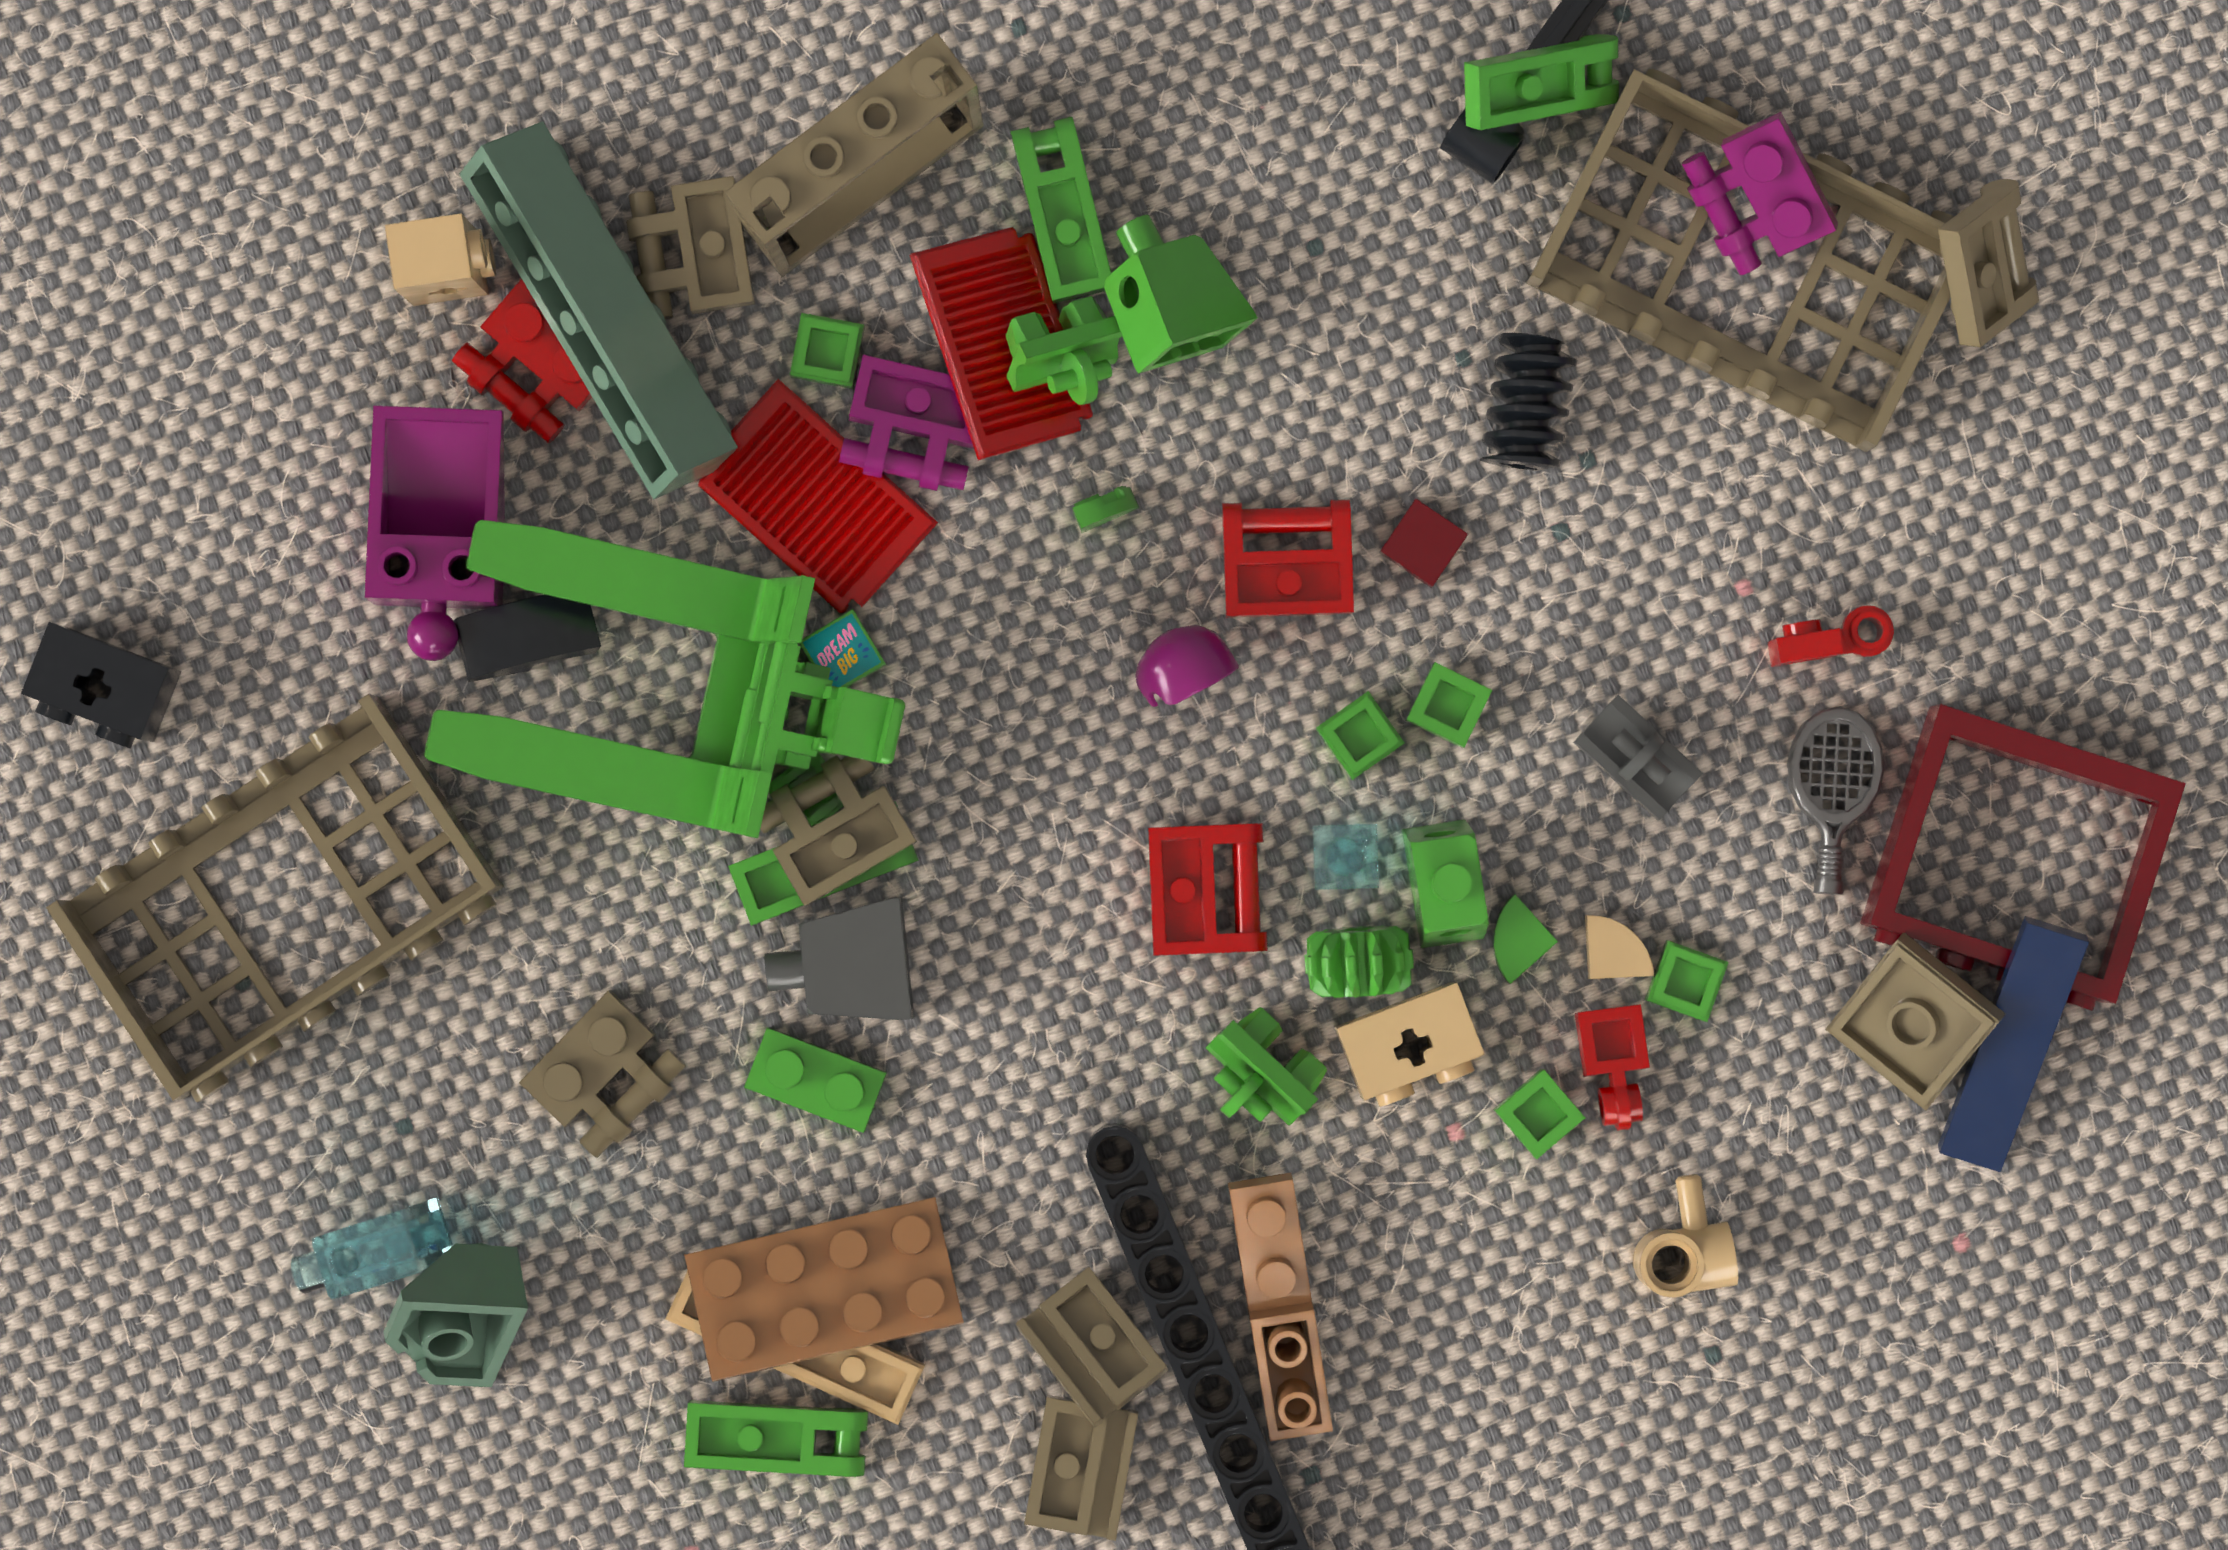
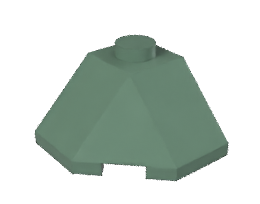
[383,1243,528,1387]

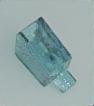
[291,1196,453,1300]

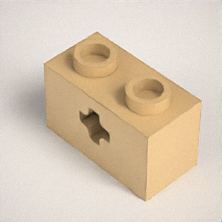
[385,213,496,306]
[1334,982,1485,1107]

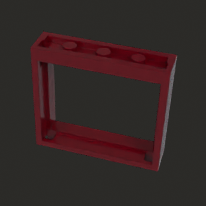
[1860,704,2186,1011]

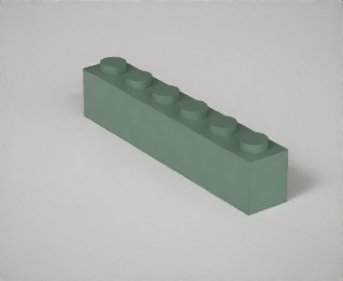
[459,121,738,500]

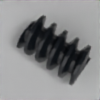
[1479,332,1578,471]

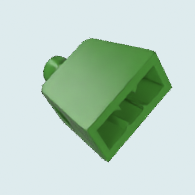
[1104,215,1258,374]
[1402,819,1489,948]

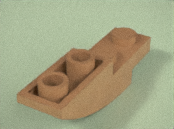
[1228,1173,1333,1442]

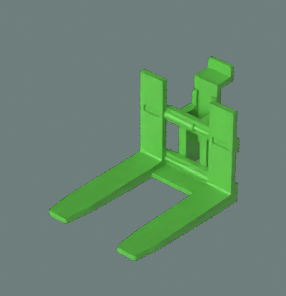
[424,520,905,838]

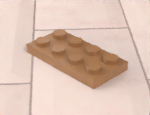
[684,1197,964,1382]

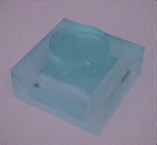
[1312,824,1379,890]

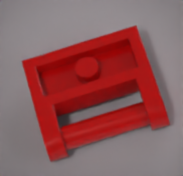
[1222,499,1354,618]
[1148,823,1268,956]

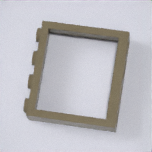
[725,33,984,278]

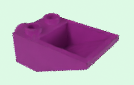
[365,406,505,661]

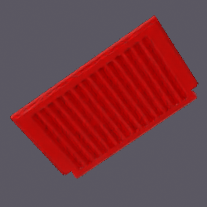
[909,227,1093,461]
[698,379,938,614]

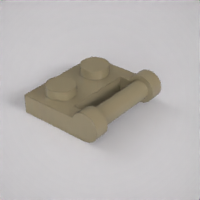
[1938,179,2039,348]

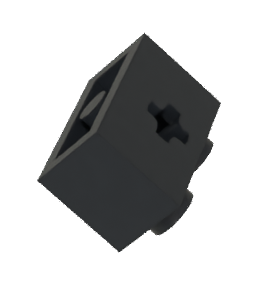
[21,622,182,748]

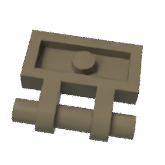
[626,176,755,320]
[760,755,917,906]
[519,990,686,1158]

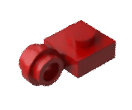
[1767,605,1894,667]
[1575,1004,1650,1131]

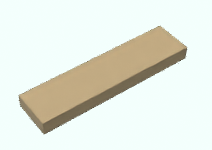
[665,1270,926,1425]

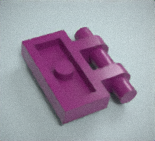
[1682,112,1838,275]
[839,355,973,491]

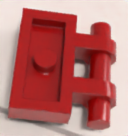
[452,279,592,444]

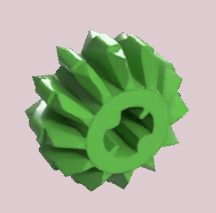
[1304,925,1414,998]

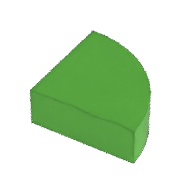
[1072,486,1139,533]
[1493,894,1558,984]

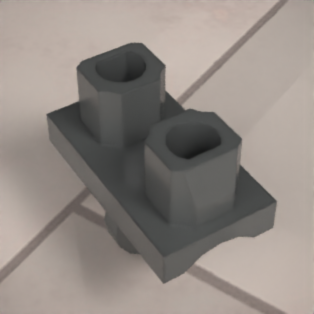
[1573,695,1703,821]

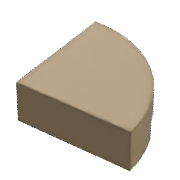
[1585,915,1654,979]

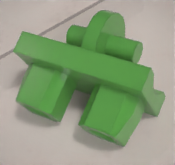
[1006,296,1123,405]
[1205,1007,1327,1126]

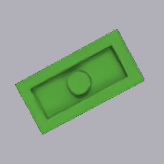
[744,1027,887,1133]

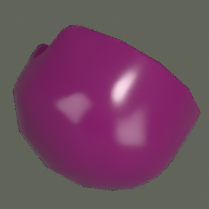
[1135,625,1239,707]

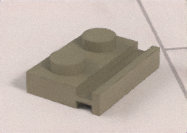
[1015,1267,1168,1428]
[1024,1395,1138,1541]

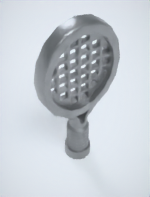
[1787,706,1884,895]

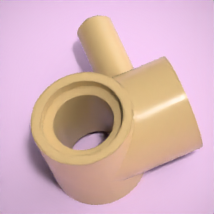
[1633,1174,1738,1298]

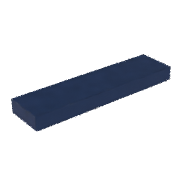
[1938,916,2089,1172]

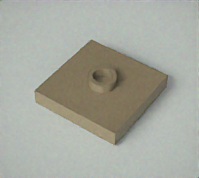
[1825,932,2006,1111]

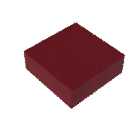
[1379,499,1468,588]

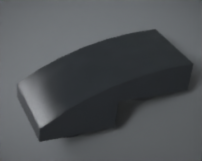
[454,595,601,682]

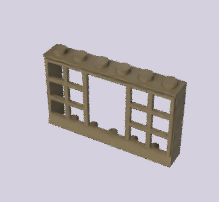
[1526,69,1954,452]
[46,694,504,1103]

